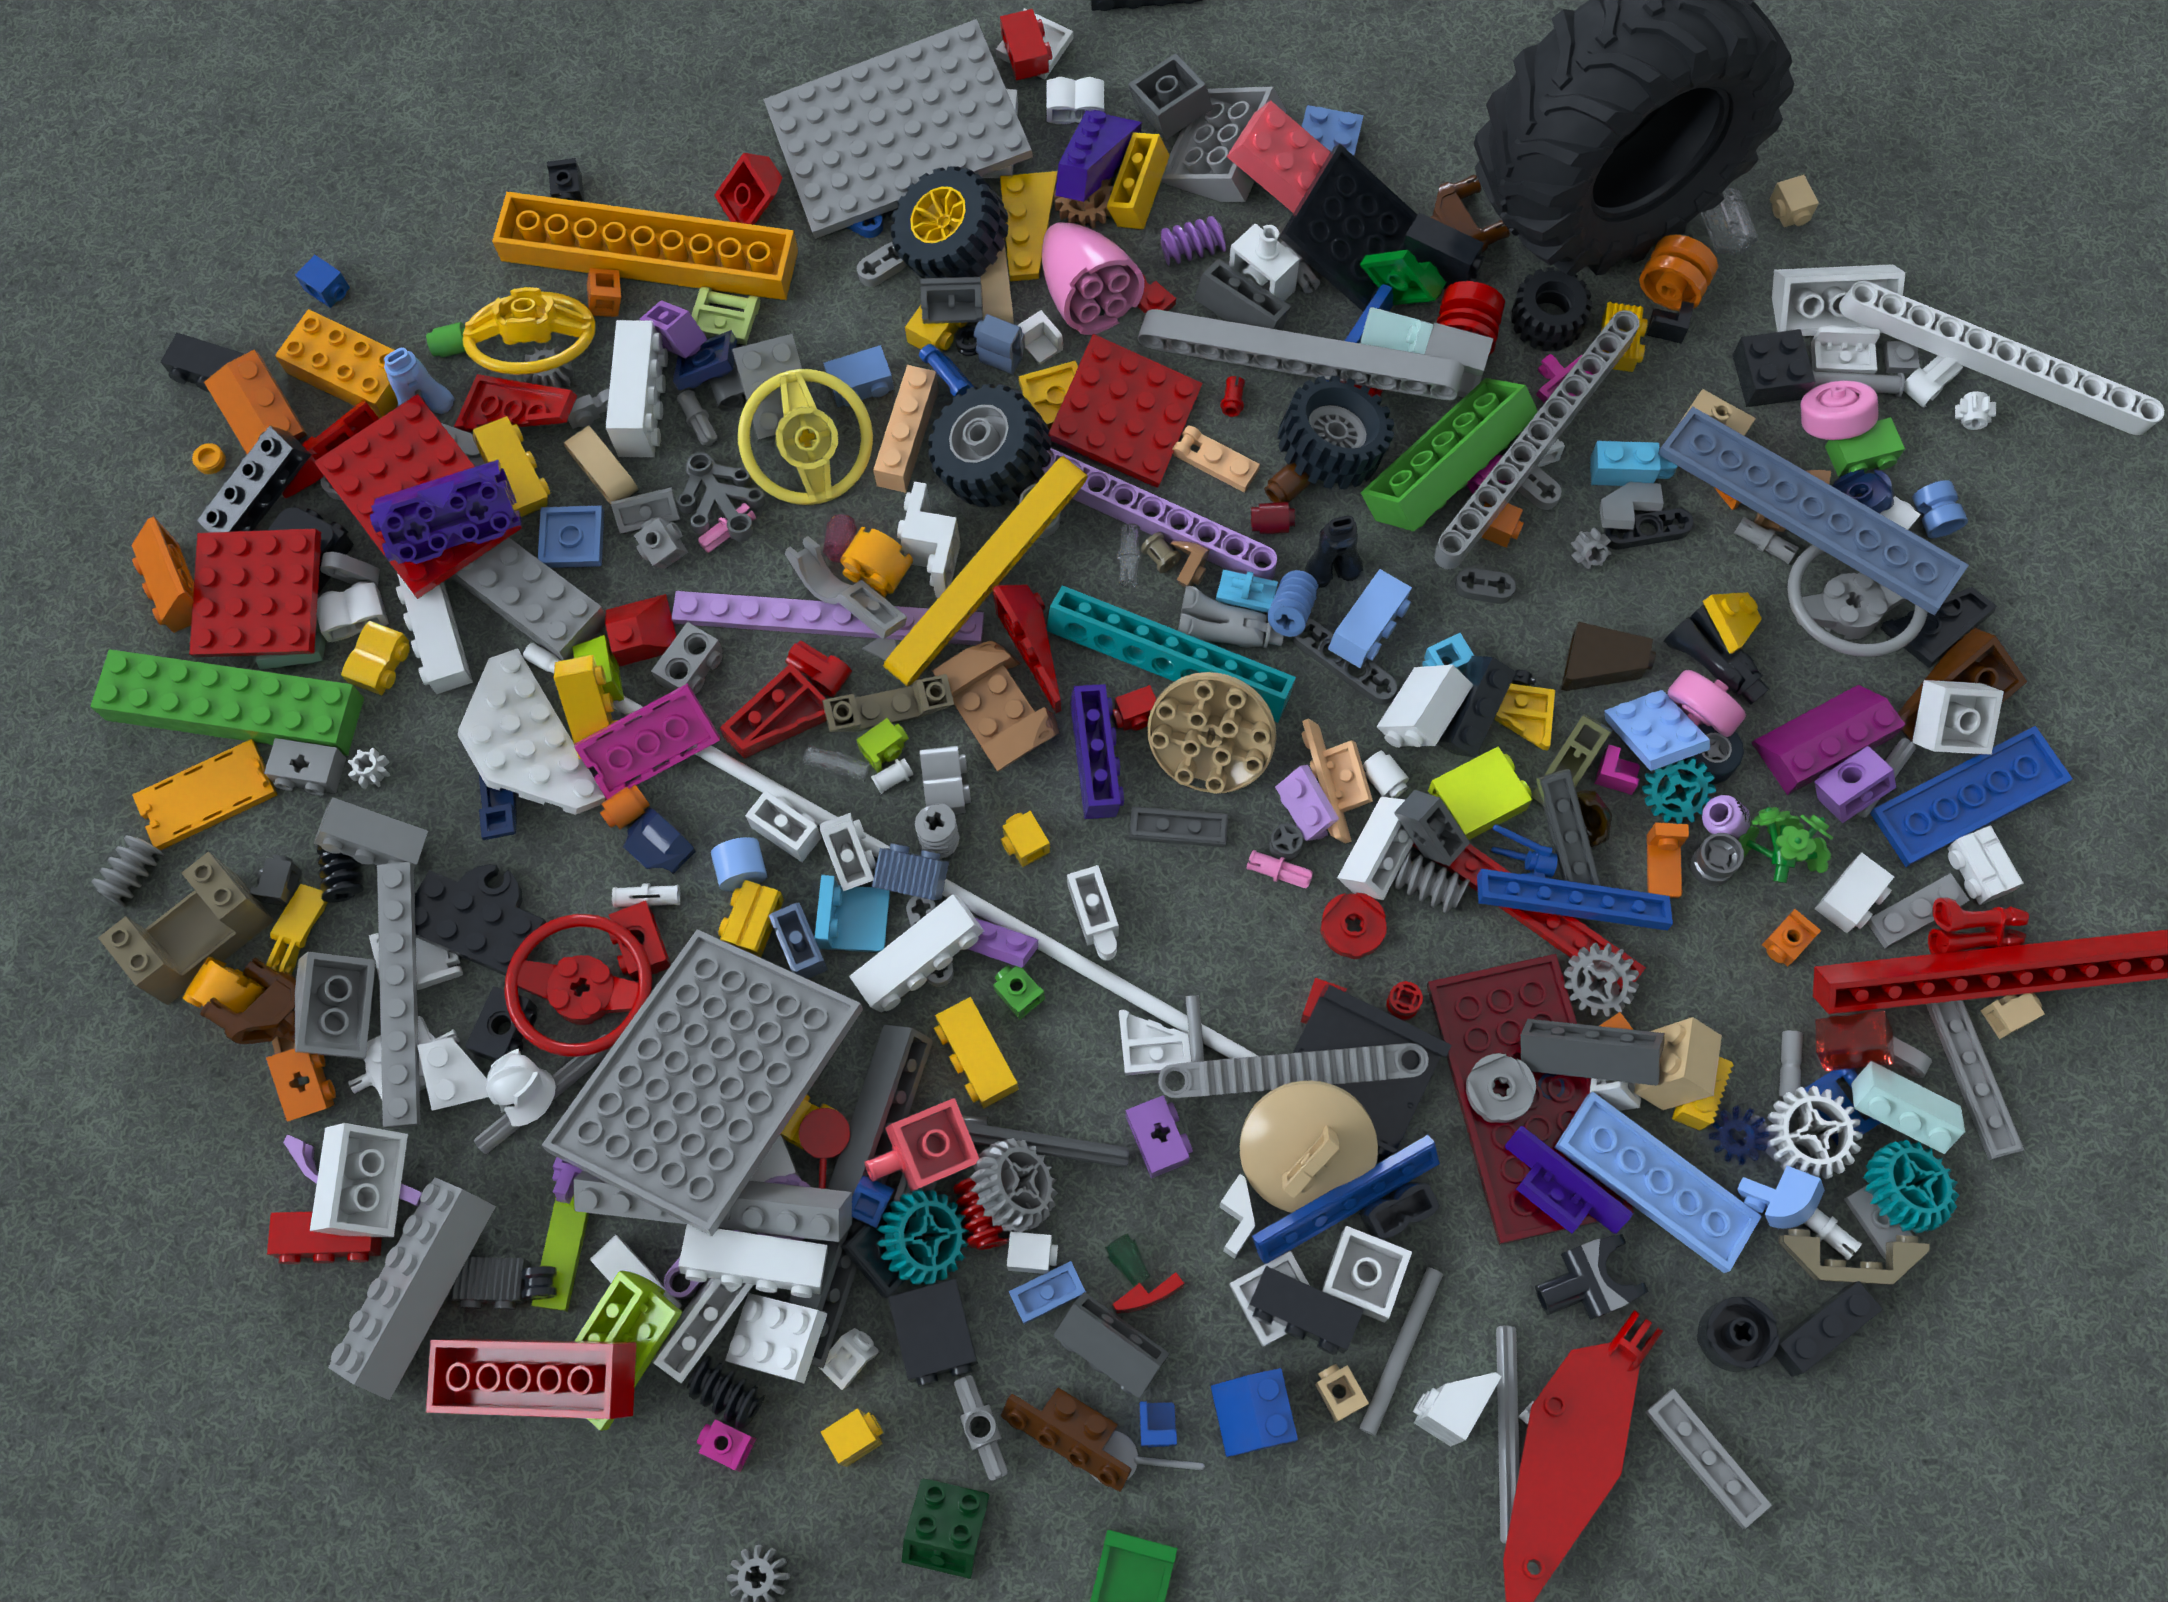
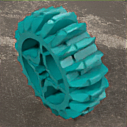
[1863,1139,1960,1234]
[877,1189,969,1284]

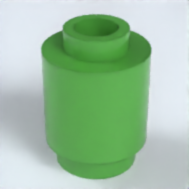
[426,322,466,358]

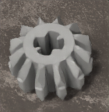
[523,344,574,388]
[727,1545,790,1602]

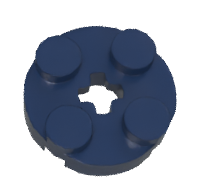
[1832,469,1894,514]

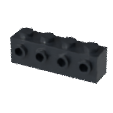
[197,425,312,533]

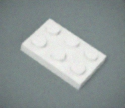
[725,1293,827,1383]

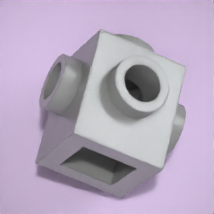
[634,518,688,569]

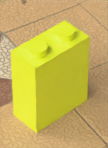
[1428,746,1532,840]

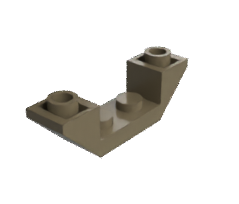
[822,674,954,732]
[1779,1229,1929,1285]

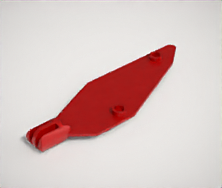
[1503,1310,1663,1602]

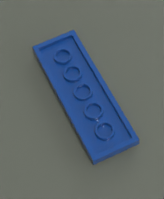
[1870,726,2073,867]

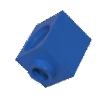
[295,255,350,308]

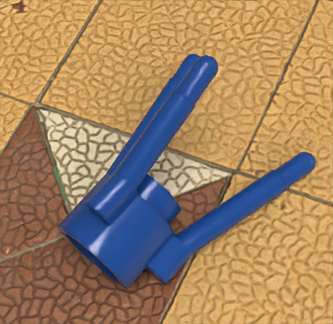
[1491,825,1558,878]

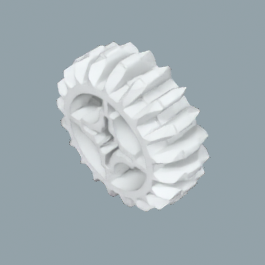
[1765,1086,1863,1179]

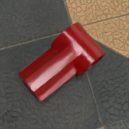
[785,641,852,697]

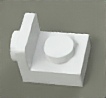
[819,1328,879,1390]

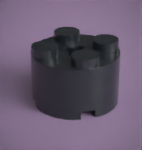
[1697,1296,1779,1372]

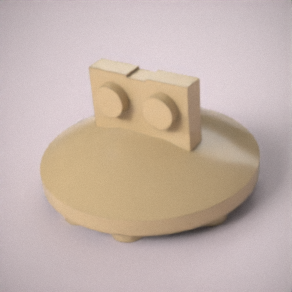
[1148,672,1276,794]
[1240,1080,1378,1213]

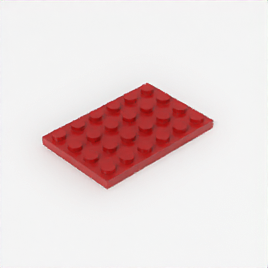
[314,394,522,599]

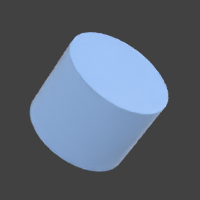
[711,837,767,891]

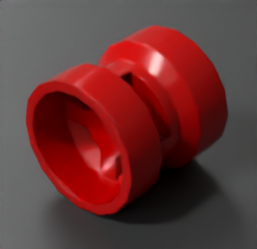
[1386,981,1423,1021]

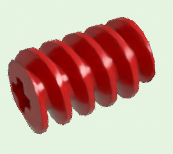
[953,1177,1009,1250]

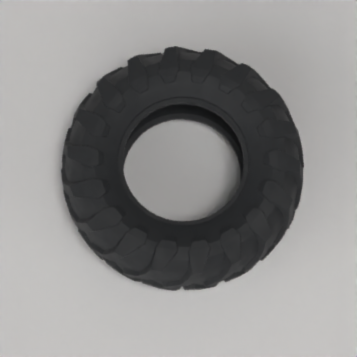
[1474,0,1795,277]

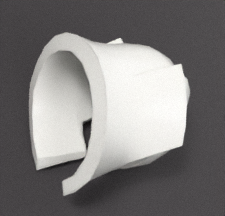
[486,1049,556,1126]

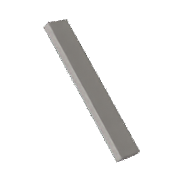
[1926,1000,2024,1160]

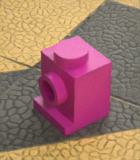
[697,1419,756,1472]

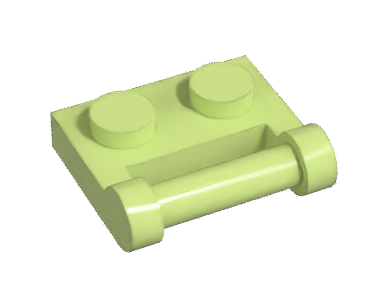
[691,286,760,345]

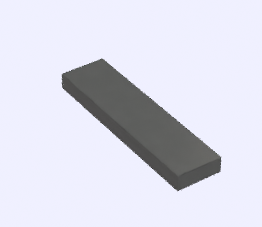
[1536,769,1601,886]

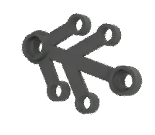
[677,452,765,542]

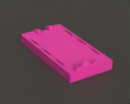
[574,683,720,799]

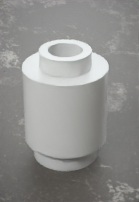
[1363,751,1409,798]

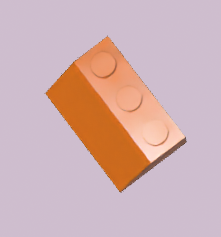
[204,349,307,454]
[131,516,194,633]

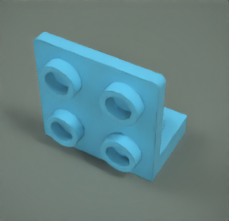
[815,875,890,952]

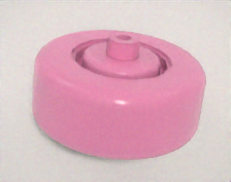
[1800,381,1878,440]
[1668,670,1746,737]

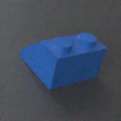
[1211,1368,1298,1457]

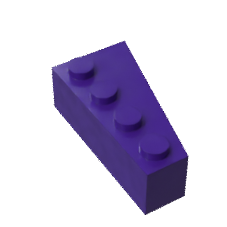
[1055,110,1142,202]

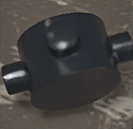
[1511,669,1536,686]

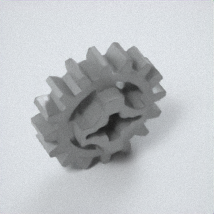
[1564,943,1639,1016]

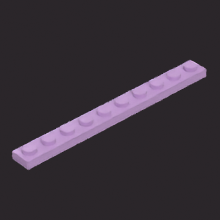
[672,591,984,645]

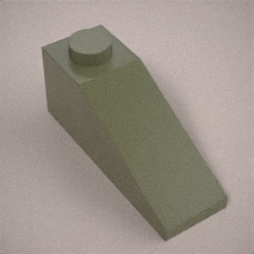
[1532,713,1613,804]

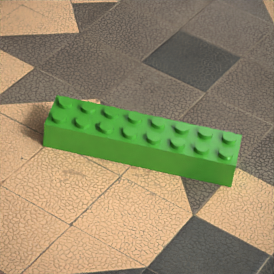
[90,649,364,756]

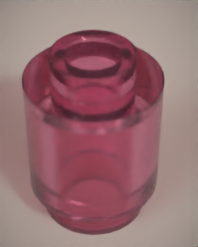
[823,514,857,563]

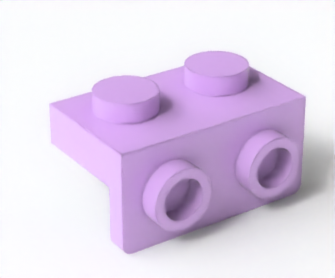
[1275,765,1339,841]

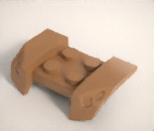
[932,641,1059,772]

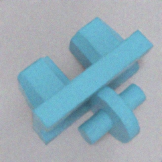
[1216,569,1278,613]

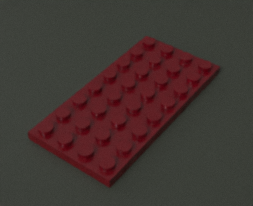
[1427,954,1634,1245]

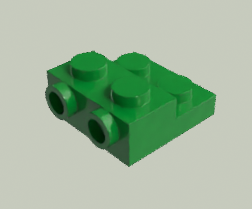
[1360,250,1446,305]

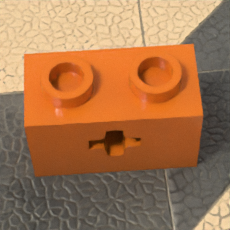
[266,1048,336,1122]

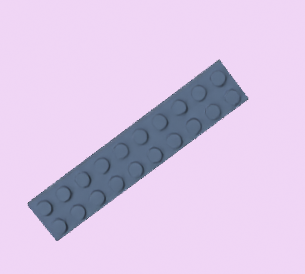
[1658,406,1969,616]

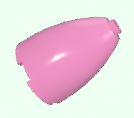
[1042,222,1144,335]

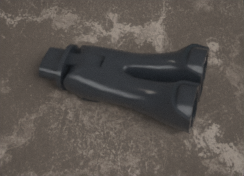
[1305,516,1363,588]
[1663,604,1769,705]

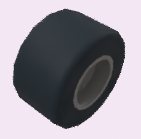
[1683,724,1744,784]

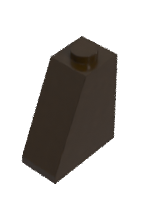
[1561,622,1656,691]

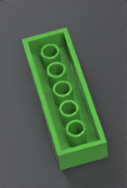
[1360,378,1538,531]

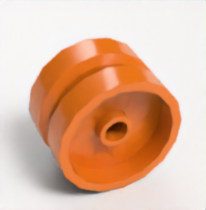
[1639,234,1718,311]

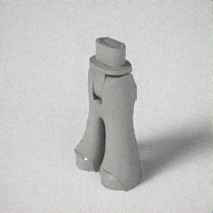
[1178,585,1284,648]

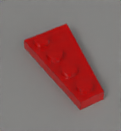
[454,374,577,432]

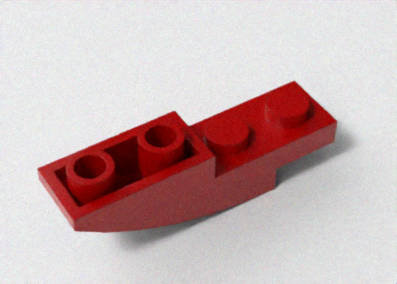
[282,400,380,498]

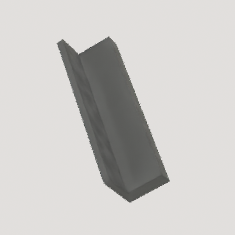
[1521,1019,1665,1086]

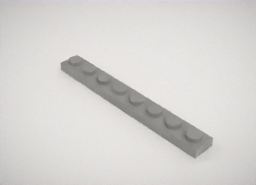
[377,862,421,1129]

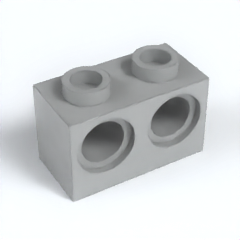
[651,622,723,694]

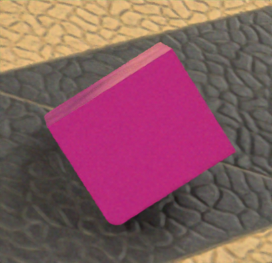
[1594,744,1640,795]

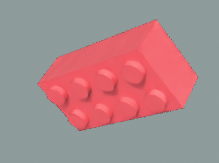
[1226,100,1330,213]

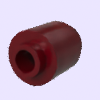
[1251,502,1295,534]

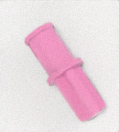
[698,503,756,552]
[1247,850,1313,888]

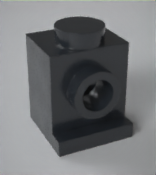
[547,158,584,202]

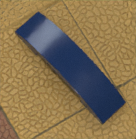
[479,774,517,841]

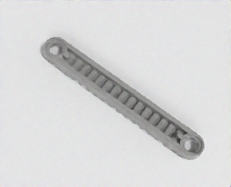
[1158,1043,1429,1098]

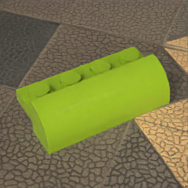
[575,1271,682,1431]

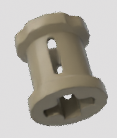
[1141,532,1181,573]

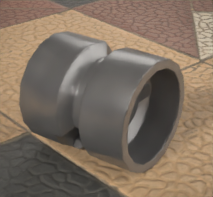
[1690,833,1744,887]

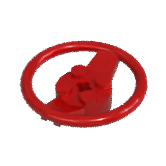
[504,914,652,1057]

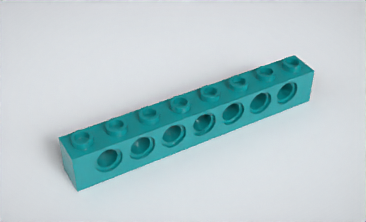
[1047,585,1296,723]

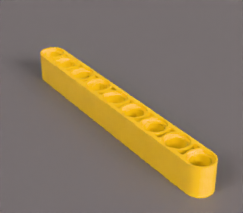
[883,456,1088,687]

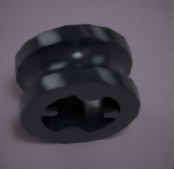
[955,326,978,356]

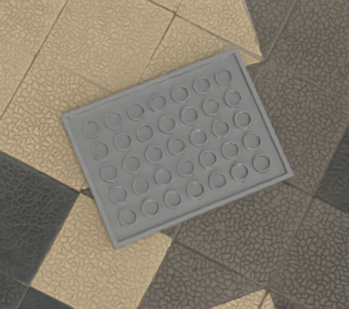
[763,19,1033,239]
[542,929,863,1236]

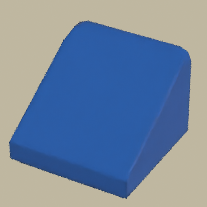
[852,1176,894,1228]

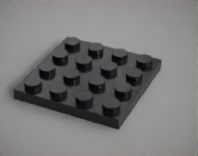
[1279,144,1418,312]

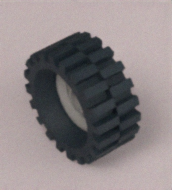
[1277,376,1394,490]

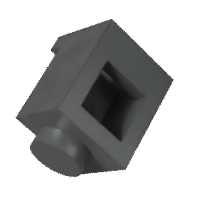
[249,855,302,906]

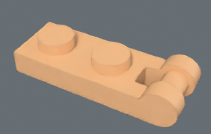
[1172,425,1260,493]

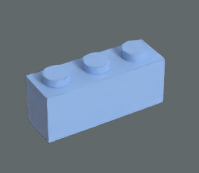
[1328,569,1412,668]

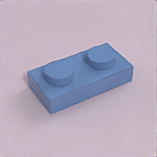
[1009,1261,1086,1324]

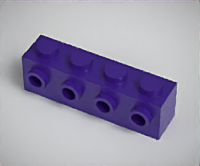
[1070,684,1124,819]

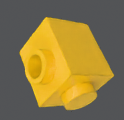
[1000,811,1050,867]

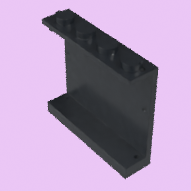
[1292,984,1452,1158]

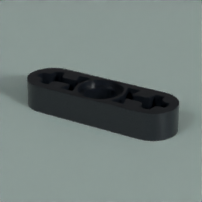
[1603,508,1694,550]

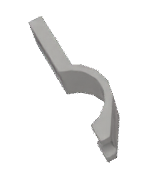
[785,536,907,639]

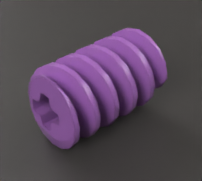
[1161,216,1226,266]

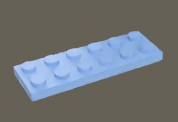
[1554,1091,1762,1273]

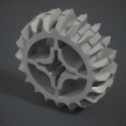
[970,1138,1058,1232]

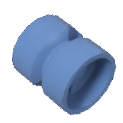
[1912,480,1968,538]

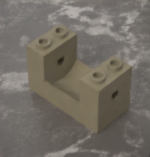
[98,851,275,1005]

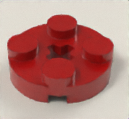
[1320,892,1387,959]

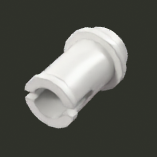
[871,758,914,794]

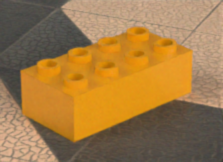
[275,309,398,418]

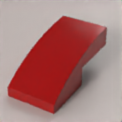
[1112,1272,1184,1314]

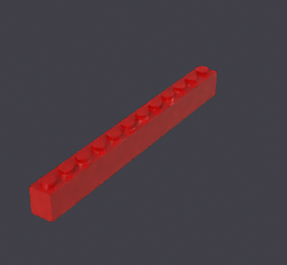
[1813,930,2168,1014]

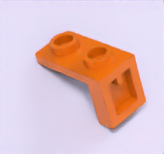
[1647,822,1689,898]

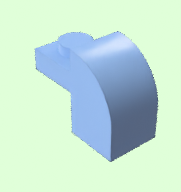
[1738,1166,1825,1229]

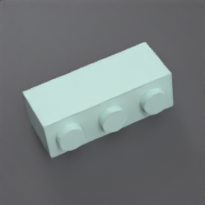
[1851,1061,1965,1154]

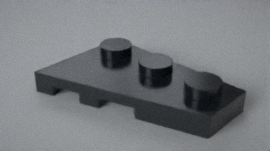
[1880,587,1997,668]

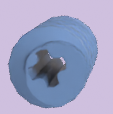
[1268,570,1318,637]

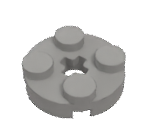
[1466,1053,1536,1123]

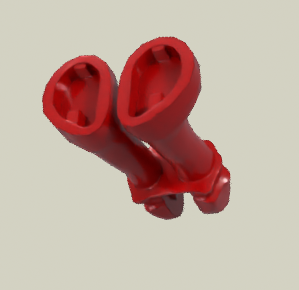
[1928,897,2029,954]

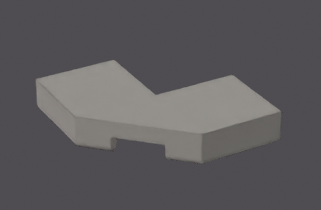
[1600,482,1664,529]

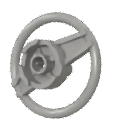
[1787,545,1928,657]

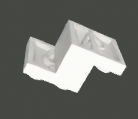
[897,482,961,598]

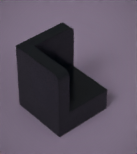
[1647,301,1694,344]

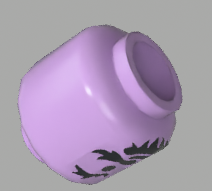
[1702,795,1751,840]

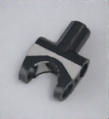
[1535,1234,1648,1320]

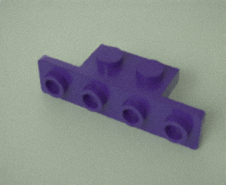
[1505,1126,1633,1234]

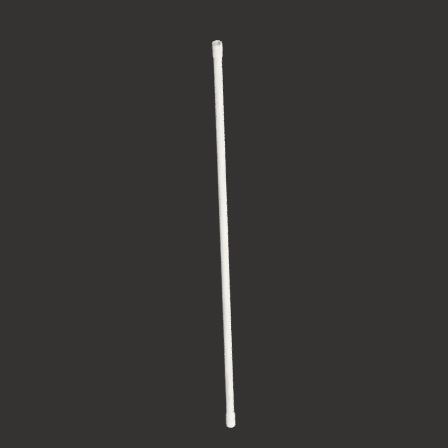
[523,643,1258,1059]

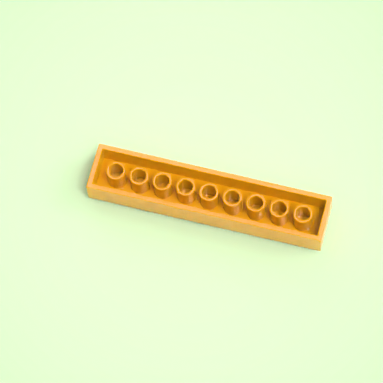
[492,192,798,300]

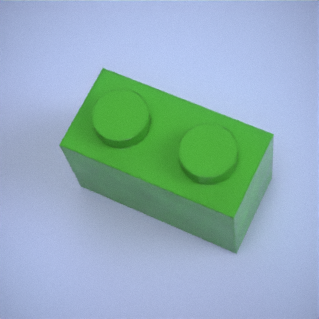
[1825,417,1905,478]

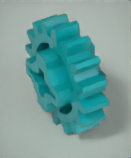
[1642,756,1716,824]

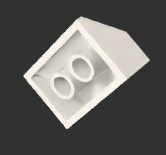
[310,1123,408,1237]
[1413,1372,1502,1447]

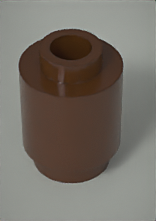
[1264,463,1310,503]

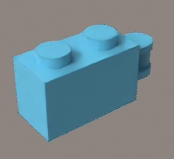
[1590,441,1678,486]

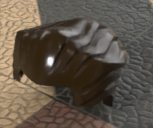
[1576,790,1612,847]

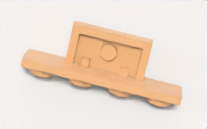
[1302,719,1373,844]

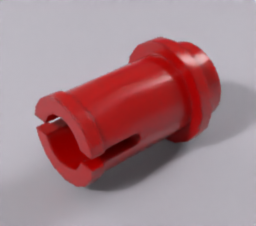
[1220,376,1245,417]

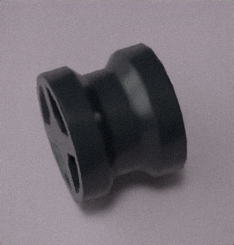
[521,1266,557,1300]

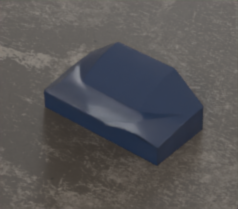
[623,807,696,874]

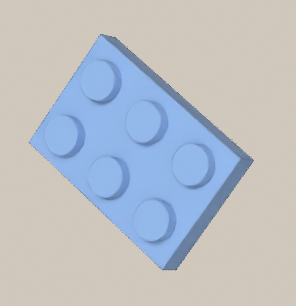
[1604,690,1710,771]

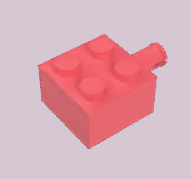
[864,1098,980,1191]

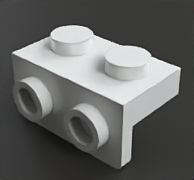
[1811,325,1880,374]

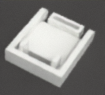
[369,933,463,990]

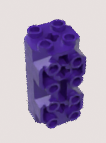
[370,460,521,564]

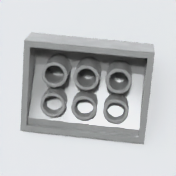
[1161,87,1287,202]

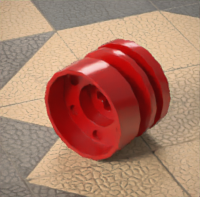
[1437,281,1505,357]

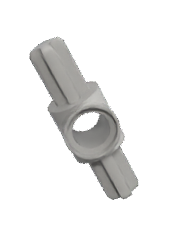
[954,1375,1008,1481]

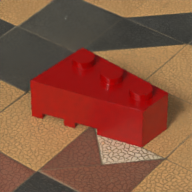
[720,663,827,759]

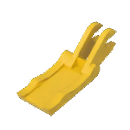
[267,884,327,975]

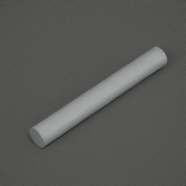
[1186,995,1205,1097]

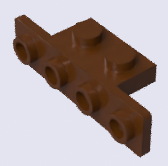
[1001,1387,1132,1492]

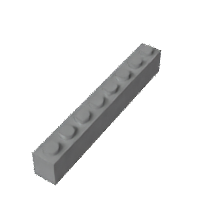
[573,1171,852,1242]

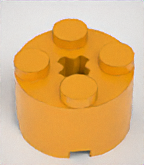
[840,527,913,598]
[183,956,267,1013]

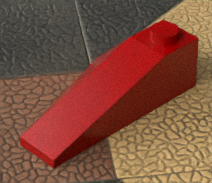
[993,584,1061,714]

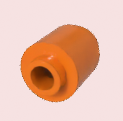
[600,785,650,830]

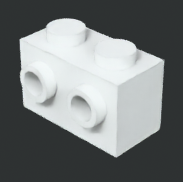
[745,791,822,863]
[820,813,876,892]

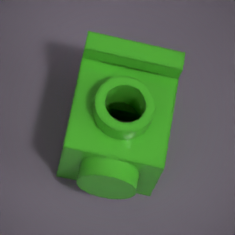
[993,965,1045,1020]

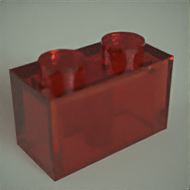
[1815,1011,1894,1071]

